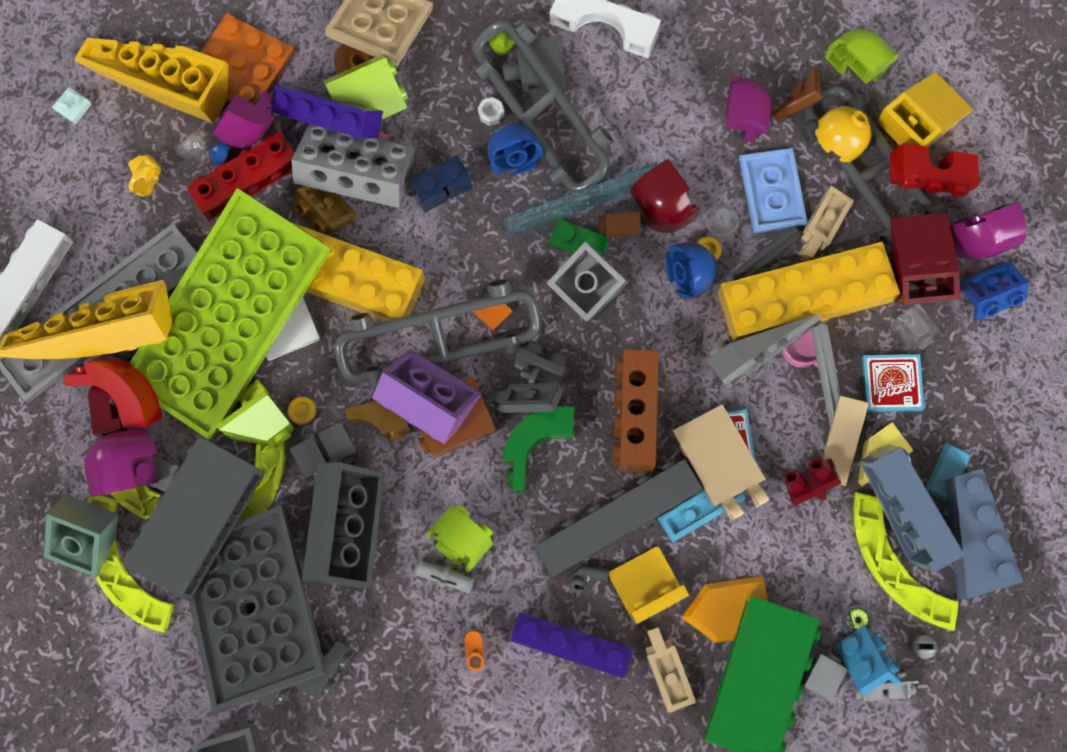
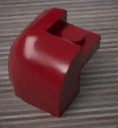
[630,159,697,233]

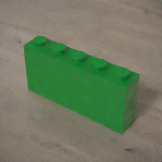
[703,595,822,752]

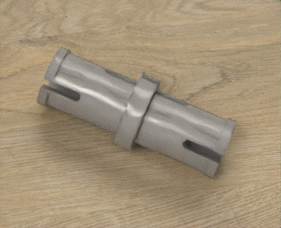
[415,558,476,594]

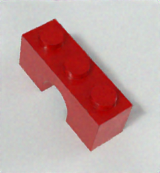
[890,143,979,197]

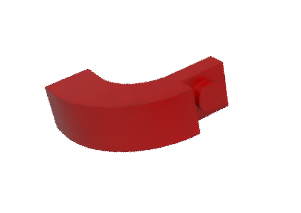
[63,355,162,428]

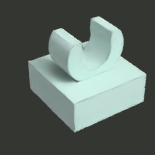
[52,87,92,124]

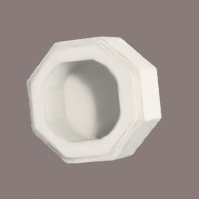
[478,97,505,126]

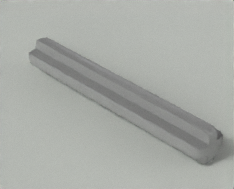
[811,323,841,427]

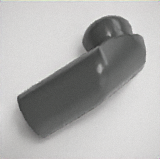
[568,564,609,593]

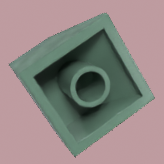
[44,494,118,578]

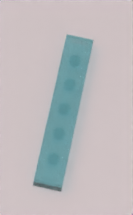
[503,163,658,239]

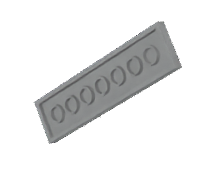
[0,223,197,403]

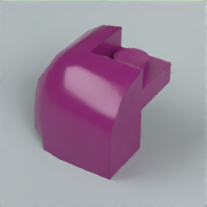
[725,76,772,143]
[212,90,275,148]
[950,202,1027,260]
[84,428,158,497]

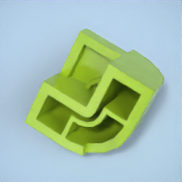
[825,28,899,84]

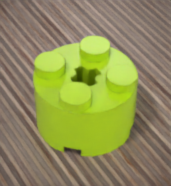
[426,504,493,572]

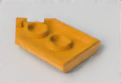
[681,576,768,643]

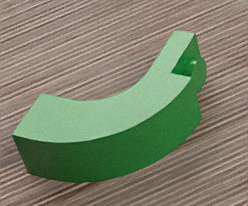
[503,406,574,494]

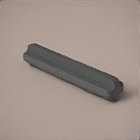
[732,226,802,280]

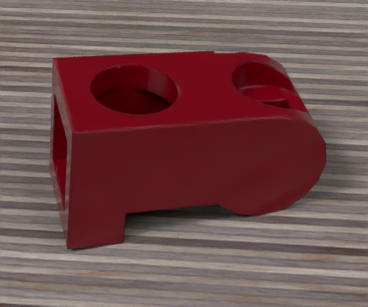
[88,386,128,438]

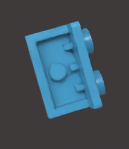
[835,626,902,695]

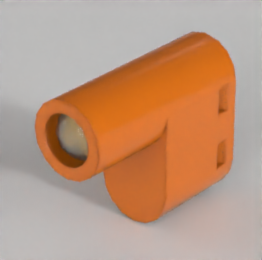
[464,629,484,671]

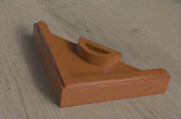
[773,65,823,121]

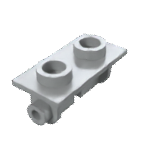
[854,666,918,702]

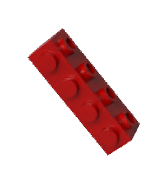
[186,131,295,221]

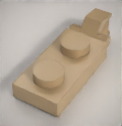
[798,186,854,261]
[645,627,696,713]

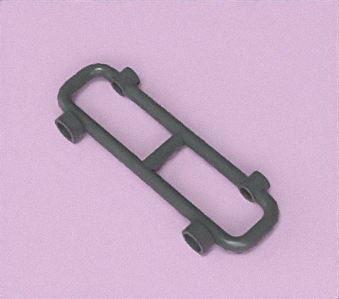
[474,19,614,193]
[799,85,948,253]
[334,279,542,388]

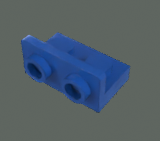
[960,261,1029,321]

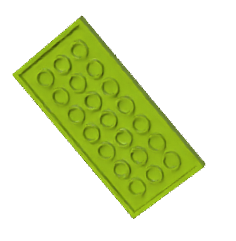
[130,188,332,440]

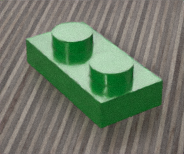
[548,218,610,256]

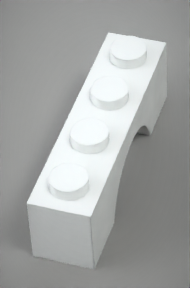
[550,0,661,58]

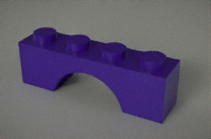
[271,85,383,139]
[510,612,633,679]

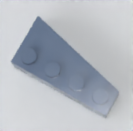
[860,445,965,573]
[946,469,1023,600]

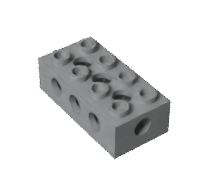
[292,123,415,208]

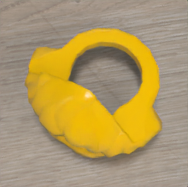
[128,155,162,197]

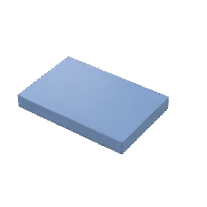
[739,148,808,234]

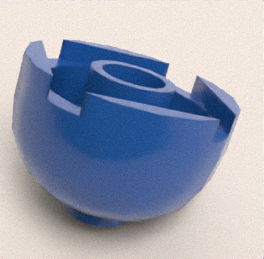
[487,123,543,176]
[665,242,717,299]

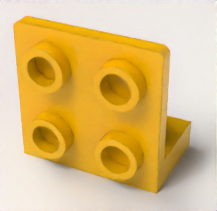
[608,547,689,625]

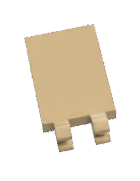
[672,404,769,521]

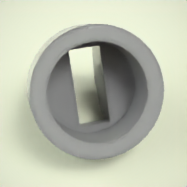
[912,635,938,659]

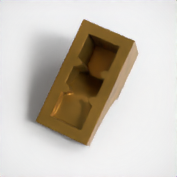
[345,401,411,441]

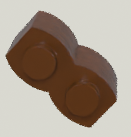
[598,208,640,238]

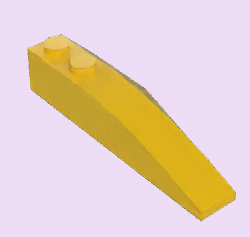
[74,38,229,124]
[0,280,172,359]

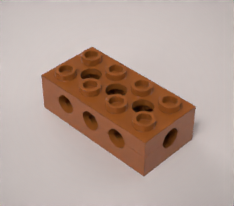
[612,349,659,474]

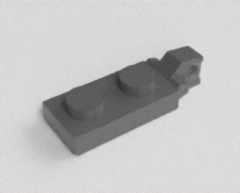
[485,383,563,413]

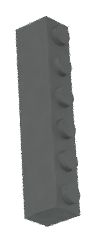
[535,459,703,579]

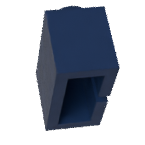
[409,155,472,213]

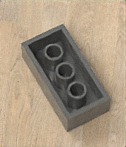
[302,462,385,588]

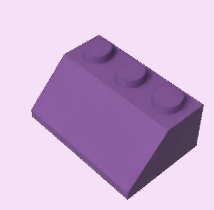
[372,349,481,444]

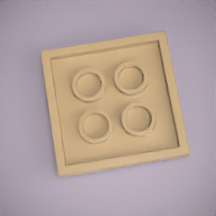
[325,0,433,67]

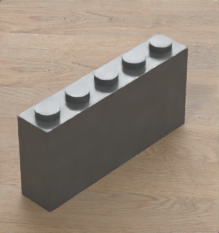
[123,436,265,601]

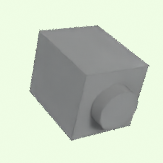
[802,652,848,701]

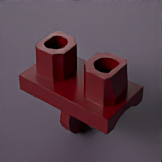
[784,456,842,506]

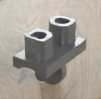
[513,342,566,385]

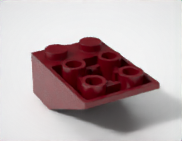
[890,213,960,305]

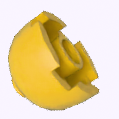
[815,106,872,162]

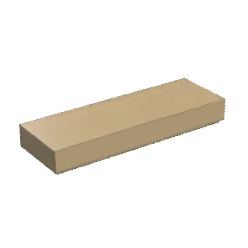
[822,395,869,486]

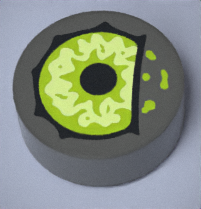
[842,605,873,634]

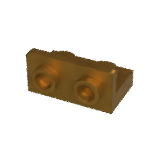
[293,186,357,237]

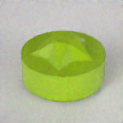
[489,30,516,55]

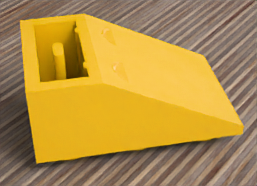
[877,72,973,147]

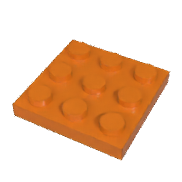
[200,13,295,104]

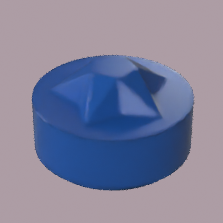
[210,141,230,166]

